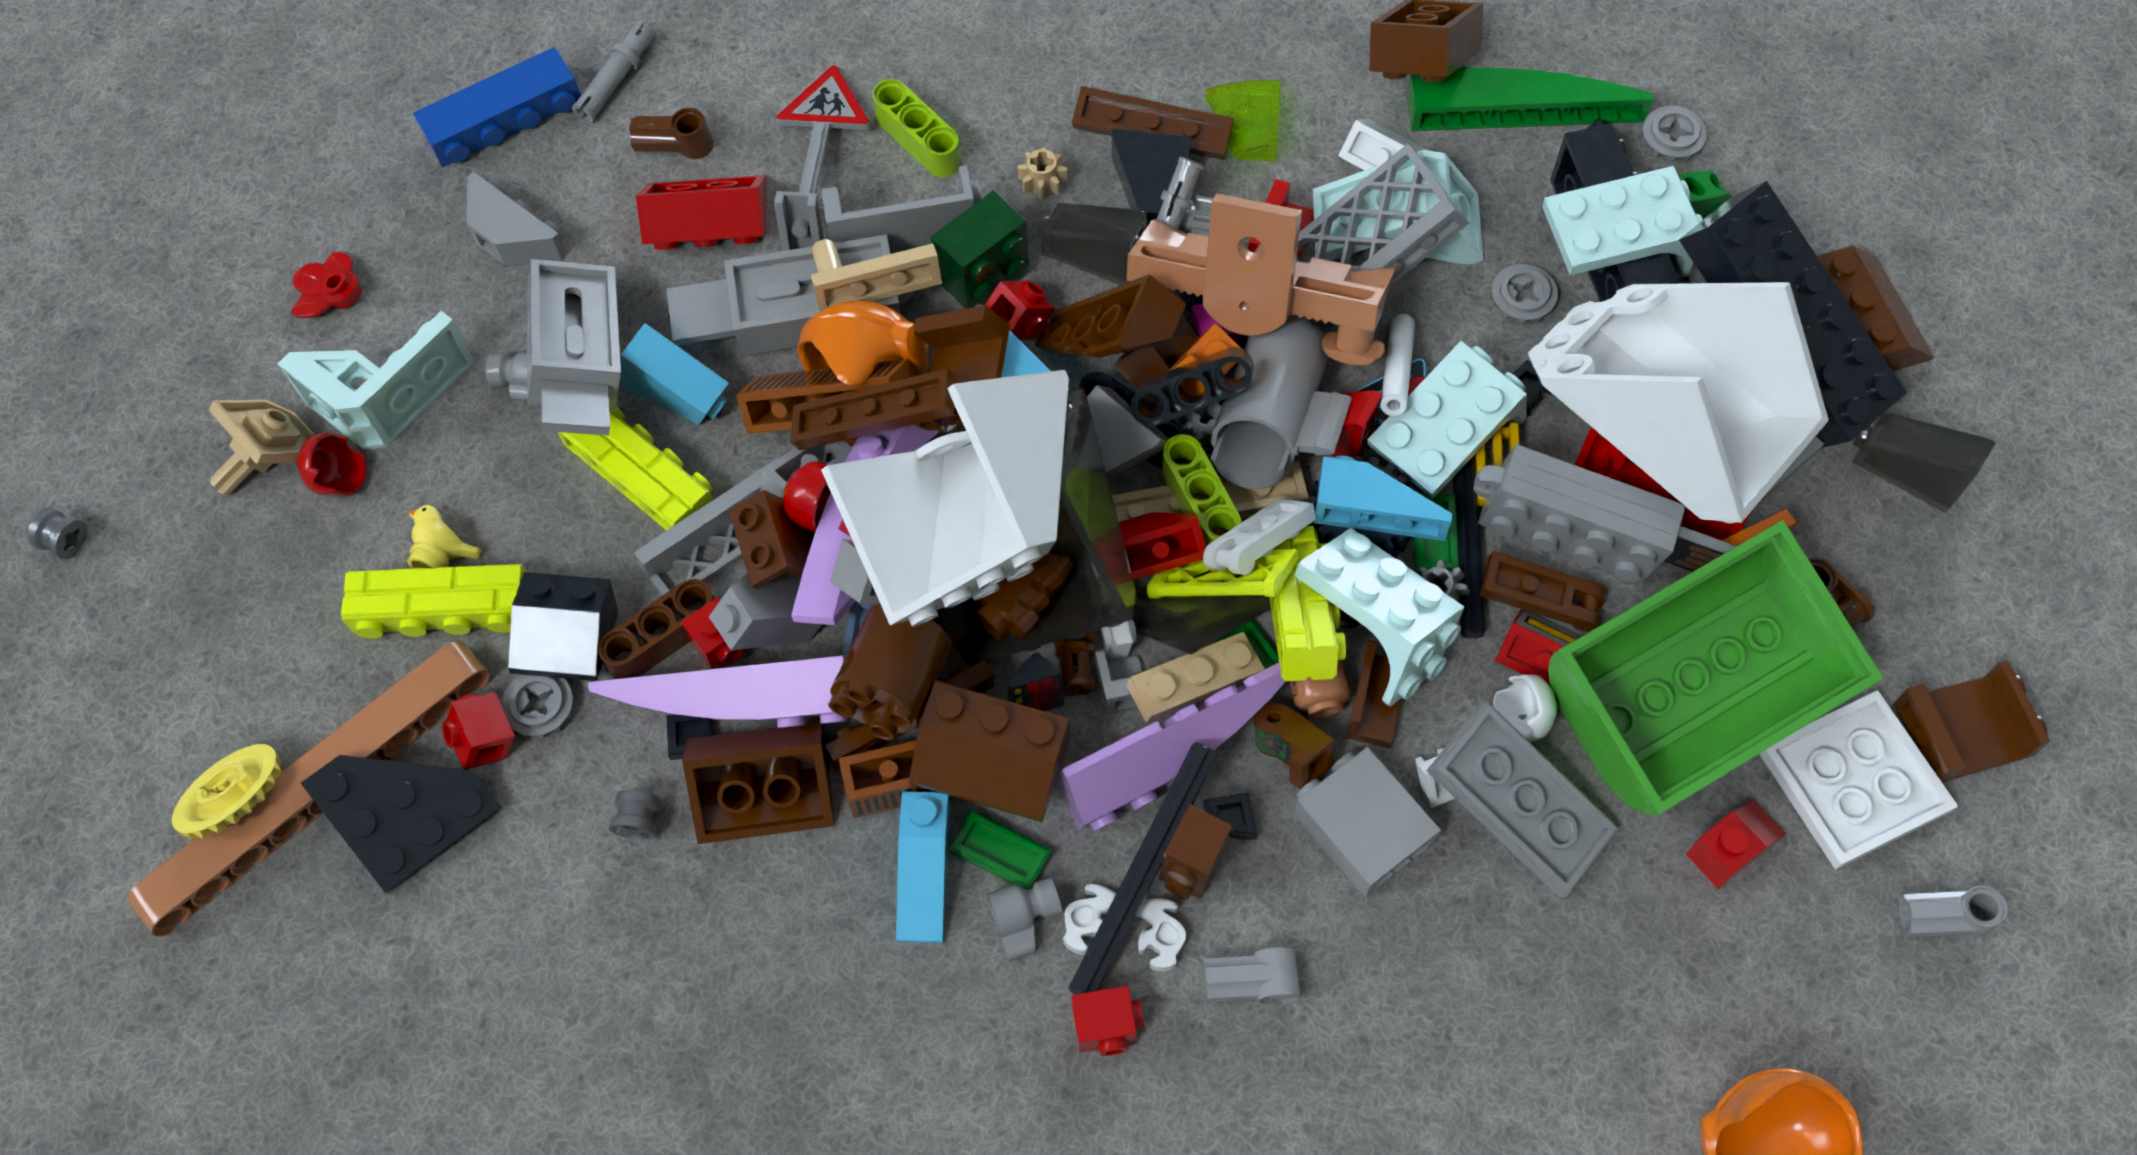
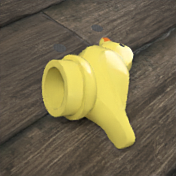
[407,505,482,569]

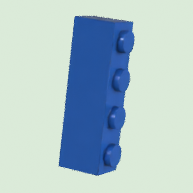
[413,47,581,168]

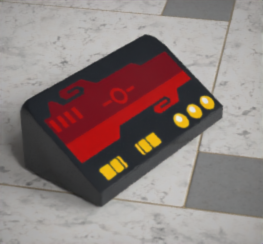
[1007,652,1064,711]

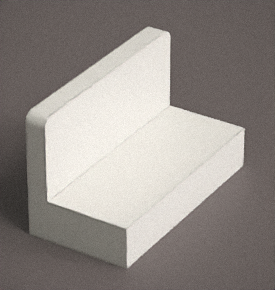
[1338,118,1430,170]

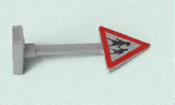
[774,65,870,251]

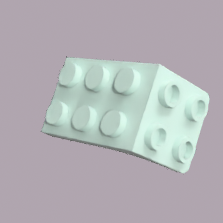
[1542,166,1703,277]
[1367,341,1527,499]
[1294,528,1464,706]

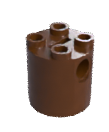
[828,604,952,740]

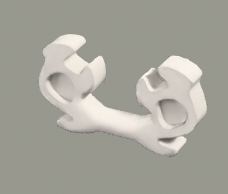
[1063,884,1186,971]

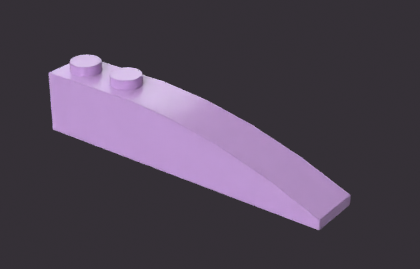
[791,424,945,625]
[588,656,848,728]
[1055,663,1285,832]

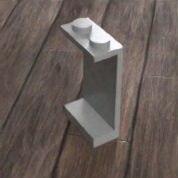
[821,165,981,254]

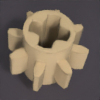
[1017,147,1067,199]

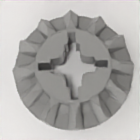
[1641,106,1707,163]
[1490,264,1558,325]
[501,675,575,739]

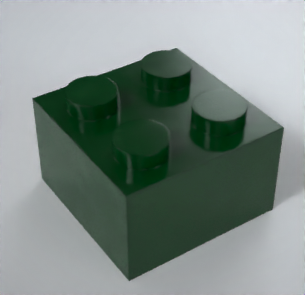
[931,190,1029,309]

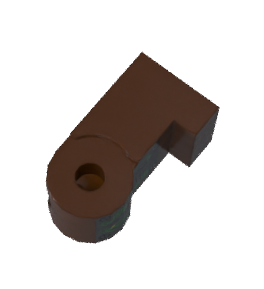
[1254,703,1335,790]

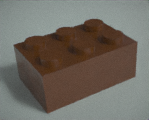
[1369,0,1484,82]

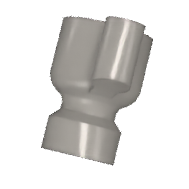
[485,351,527,400]
[987,877,1062,961]

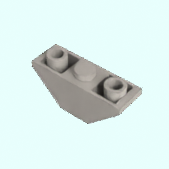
[466,172,567,265]

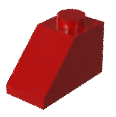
[1330,390,1383,458]
[1111,512,1207,582]
[1686,799,1786,890]

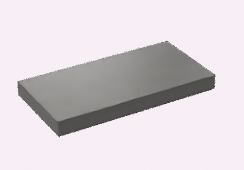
[1426,702,1619,897]

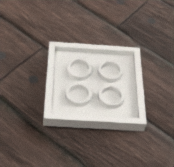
[1759,690,1958,870]

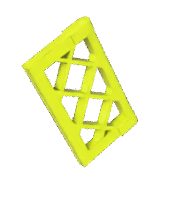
[1147,549,1299,598]

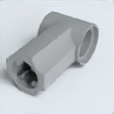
[1898,885,2007,939]
[1204,947,1301,1005]

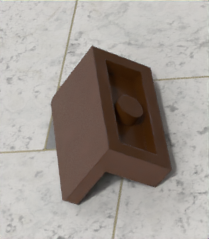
[1346,640,1401,748]

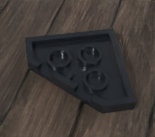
[300,755,502,893]

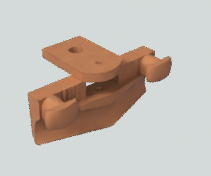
[1126,193,1398,365]

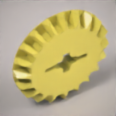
[172,744,282,840]

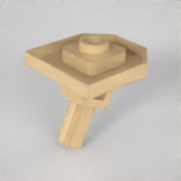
[209,400,315,496]

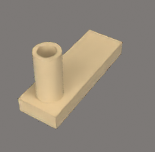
[810,239,942,312]

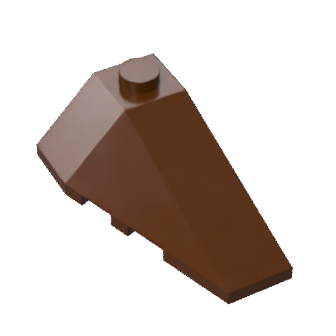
[1035,274,1186,358]

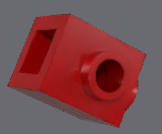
[681,597,751,669]
[442,692,515,770]
[1071,986,1144,1056]

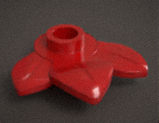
[291,252,362,318]

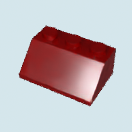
[636,175,767,250]

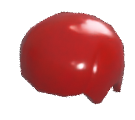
[296,432,367,497]
[783,461,831,532]

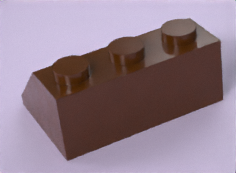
[1816,245,1934,371]
[909,681,1070,823]
[682,722,834,844]

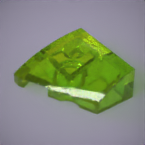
[1205,80,1281,162]

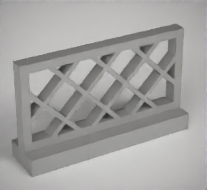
[1296,143,1469,327]

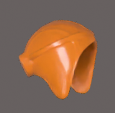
[797,300,929,446]
[1699,1068,1863,1155]

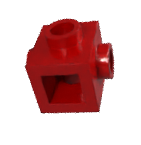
[985,280,1055,340]

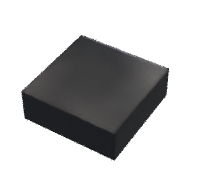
[666,714,714,761]

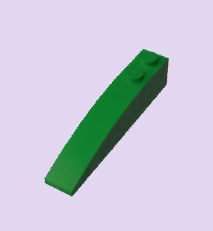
[1406,67,1654,131]

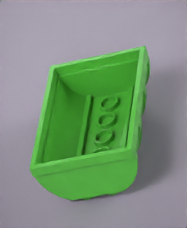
[1548,520,1883,816]

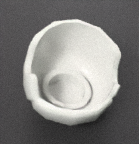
[1493,674,1557,742]

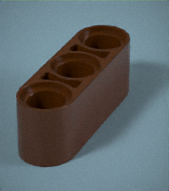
[598,579,715,679]

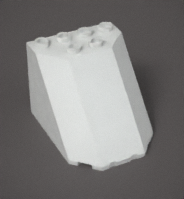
[1528,282,1829,523]
[821,370,1069,627]

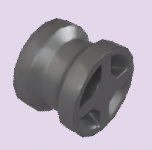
[27,508,87,560]
[609,790,662,840]

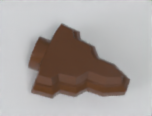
[975,553,1073,640]

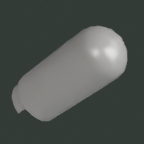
[1211,315,1352,489]

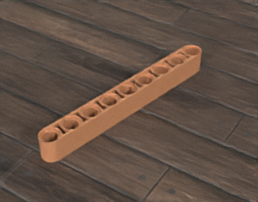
[127,641,491,937]

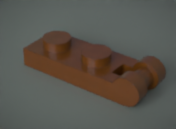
[1479,551,1607,632]

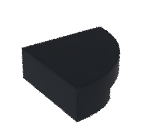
[1512,360,1541,416]
[1203,792,1258,840]

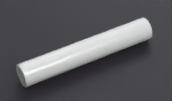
[1381,314,1415,416]

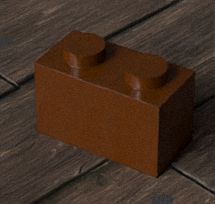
[1159,804,1232,899]

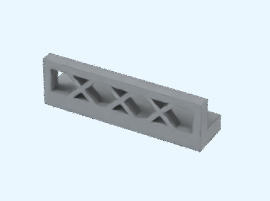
[634,458,779,596]

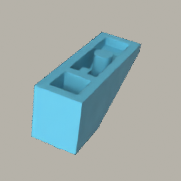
[1314,456,1452,541]
[896,791,952,943]

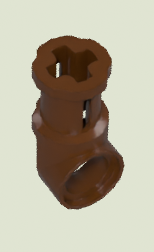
[1053,609,1097,696]

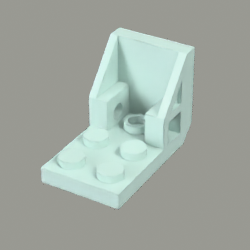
[1313,150,1484,264]
[277,311,475,449]

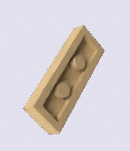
[1125,632,1265,723]

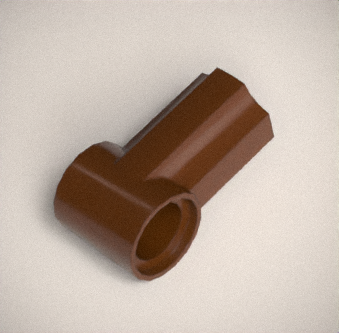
[629,107,714,159]

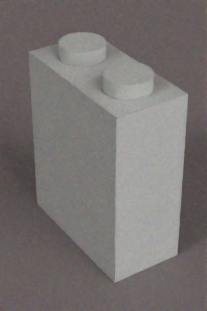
[1294,747,1441,898]

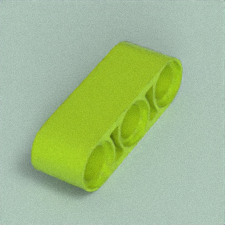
[872,79,961,177]
[1162,434,1242,546]

